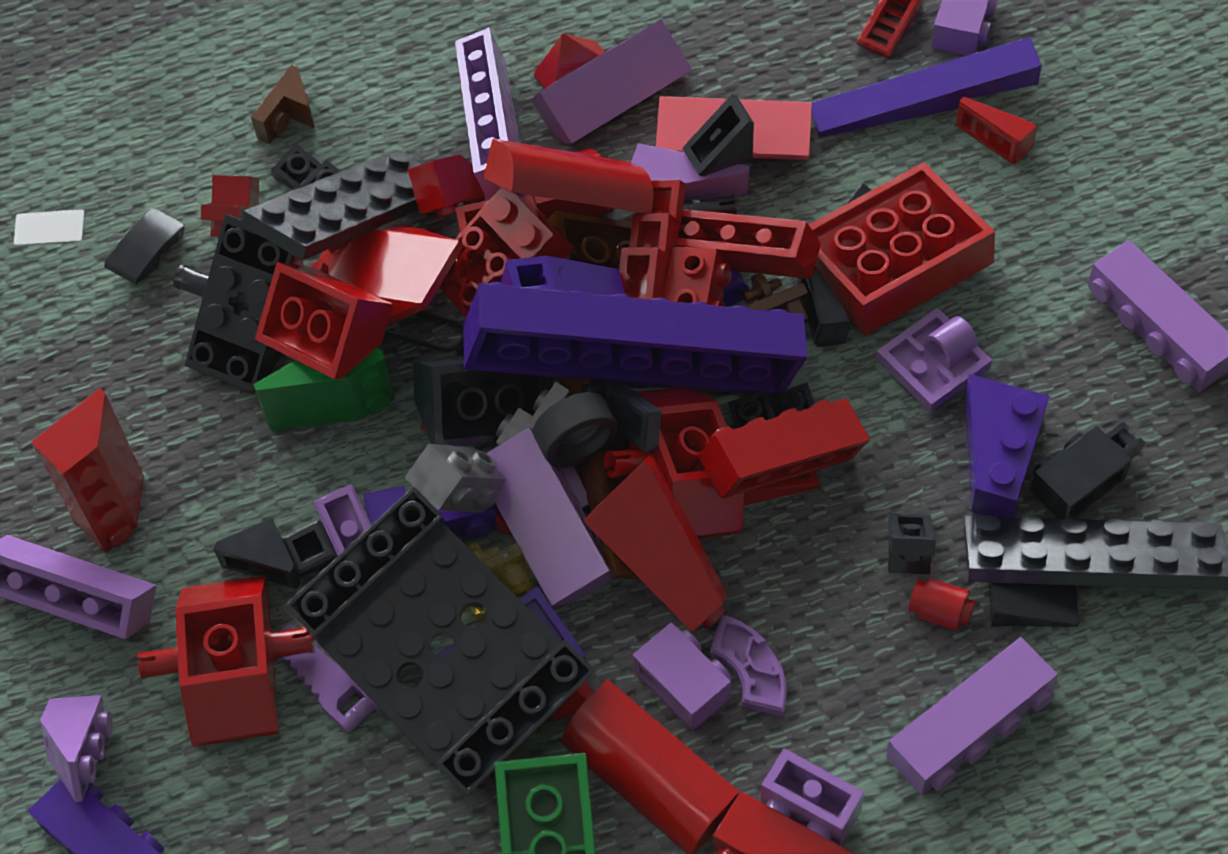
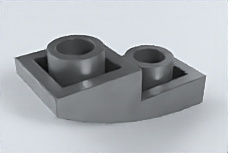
[496,382,572,446]

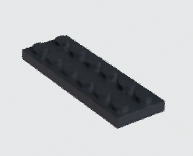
[241,150,421,260]
[964,515,1228,590]

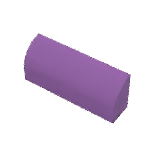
[531,19,692,144]
[486,427,615,606]

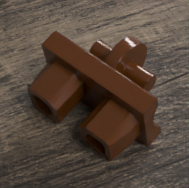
[742,273,809,323]

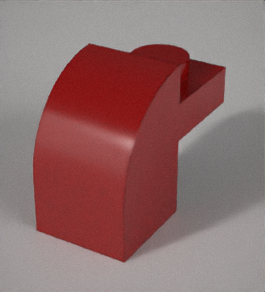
[200,175,260,237]

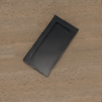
[605,382,662,452]

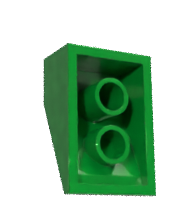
[253,348,395,431]

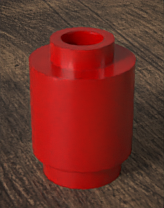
[908,578,976,632]

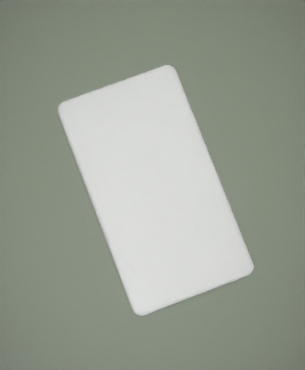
[14,210,84,245]

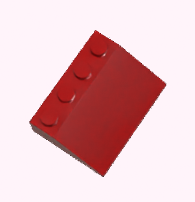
[809,162,995,336]

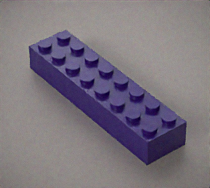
[463,282,808,395]

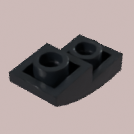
[271,144,341,190]
[104,208,185,285]
[727,382,815,429]

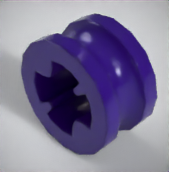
[723,269,749,307]

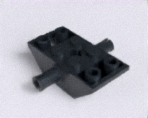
[173,214,304,393]

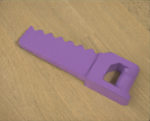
[280,624,380,734]

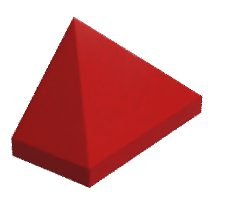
[534,33,605,89]

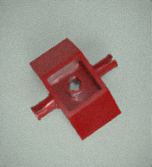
[604,388,744,539]
[137,575,315,747]

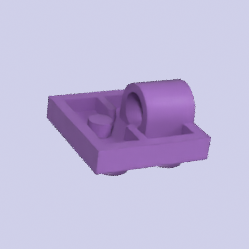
[876,308,992,413]

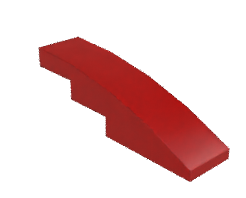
[619,180,686,300]

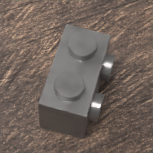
[405,444,507,512]

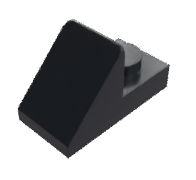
[888,513,936,574]

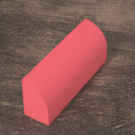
[656,96,812,161]

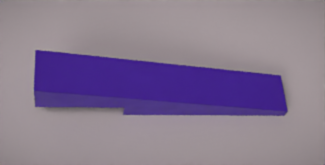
[811,37,1042,137]

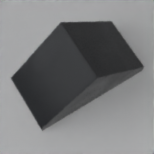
[682,94,754,177]
[213,518,301,590]

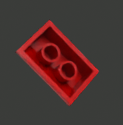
[255,262,393,380]

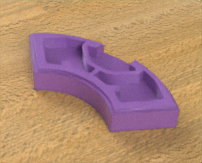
[710,615,786,717]

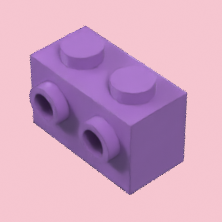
[761,748,864,846]

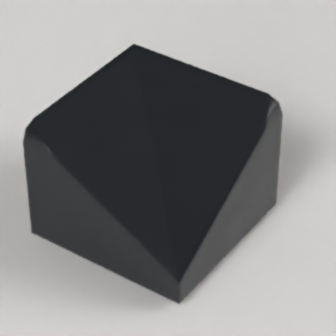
[282,520,338,576]

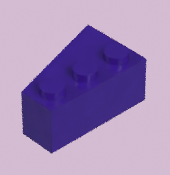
[964,374,1049,517]

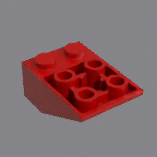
[439,187,574,318]

